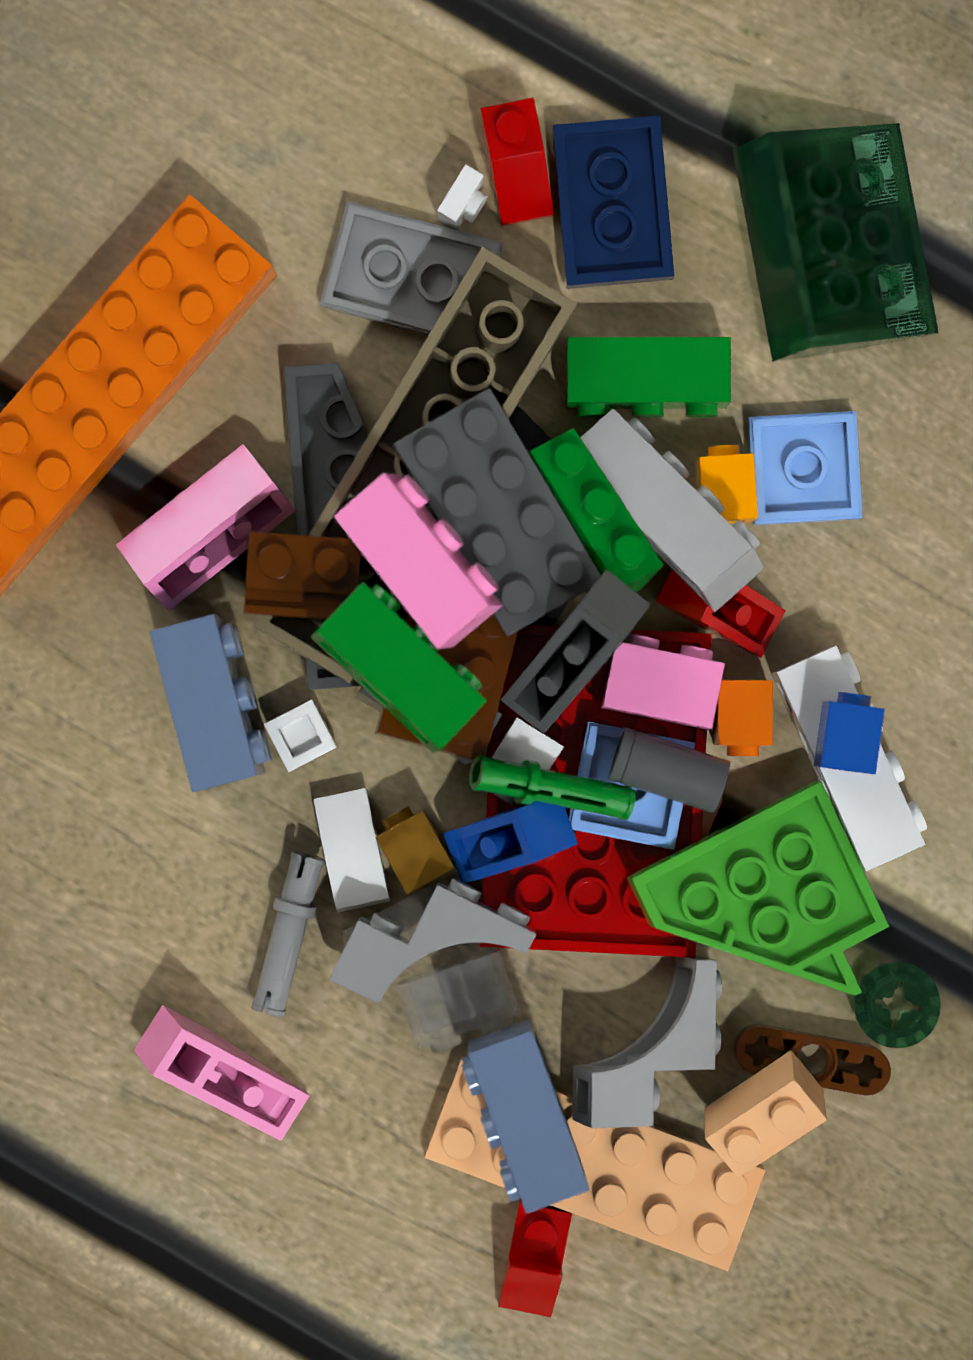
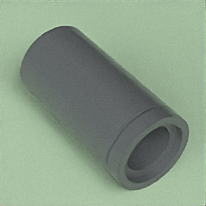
[608,727,730,813]

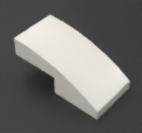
[313,788,390,912]

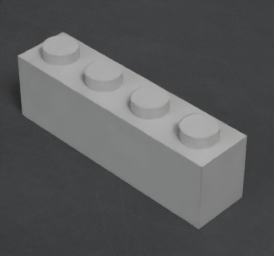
[580,408,764,612]

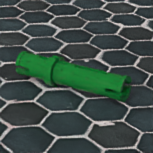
[469,754,635,820]

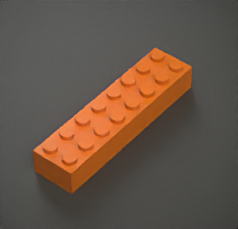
[0,194,277,597]

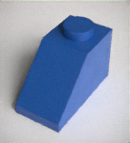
[443,801,578,883]

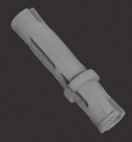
[251,851,325,1017]

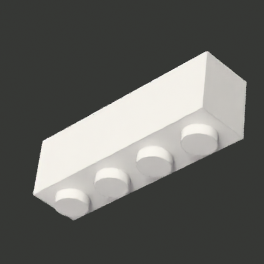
[771,646,927,871]

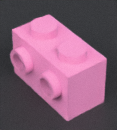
[601,634,725,730]

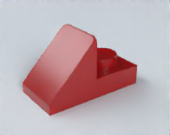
[498,1199,572,1317]

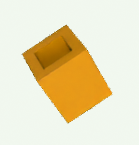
[695,445,758,524]

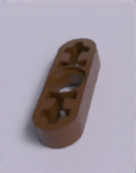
[734,1024,891,1095]

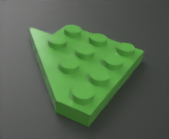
[626,781,889,996]

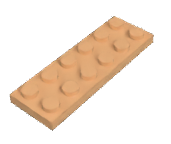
[424,1054,766,1272]

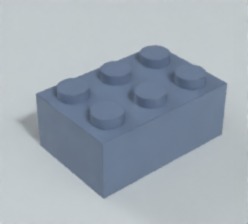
[150,614,272,792]
[462,1019,590,1214]

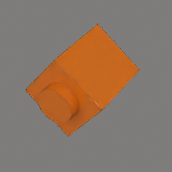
[714,680,773,756]

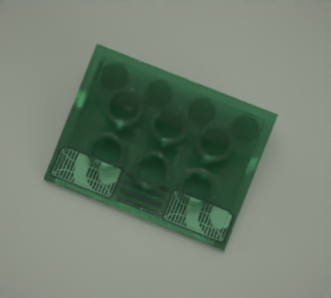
[733,123,939,362]

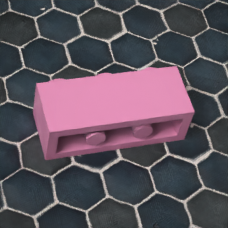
[116,444,296,611]
[334,473,503,649]

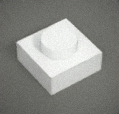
[437,164,488,230]
[264,700,337,772]

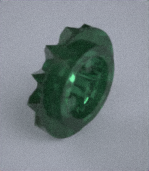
[853,961,941,1048]

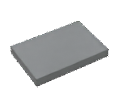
[320,201,503,336]

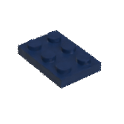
[552,116,674,289]

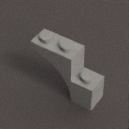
[329,878,536,1004]
[572,955,722,1128]

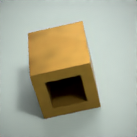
[375,806,455,894]

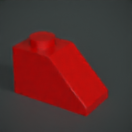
[480,97,554,227]
[656,569,786,658]

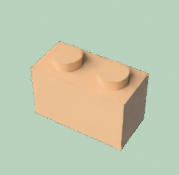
[704,1050,827,1178]

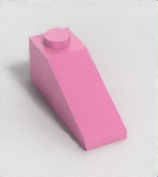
[133,1005,310,1141]

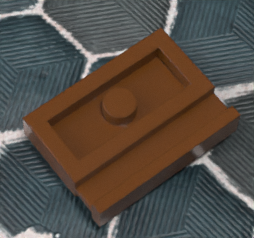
[244,532,361,620]

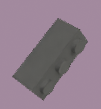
[501,569,650,734]

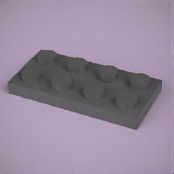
[393,388,601,638]

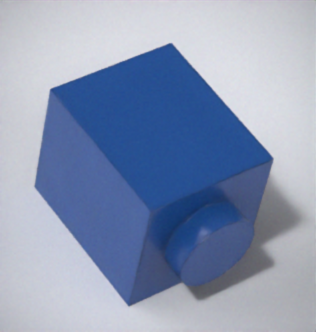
[814,692,885,775]

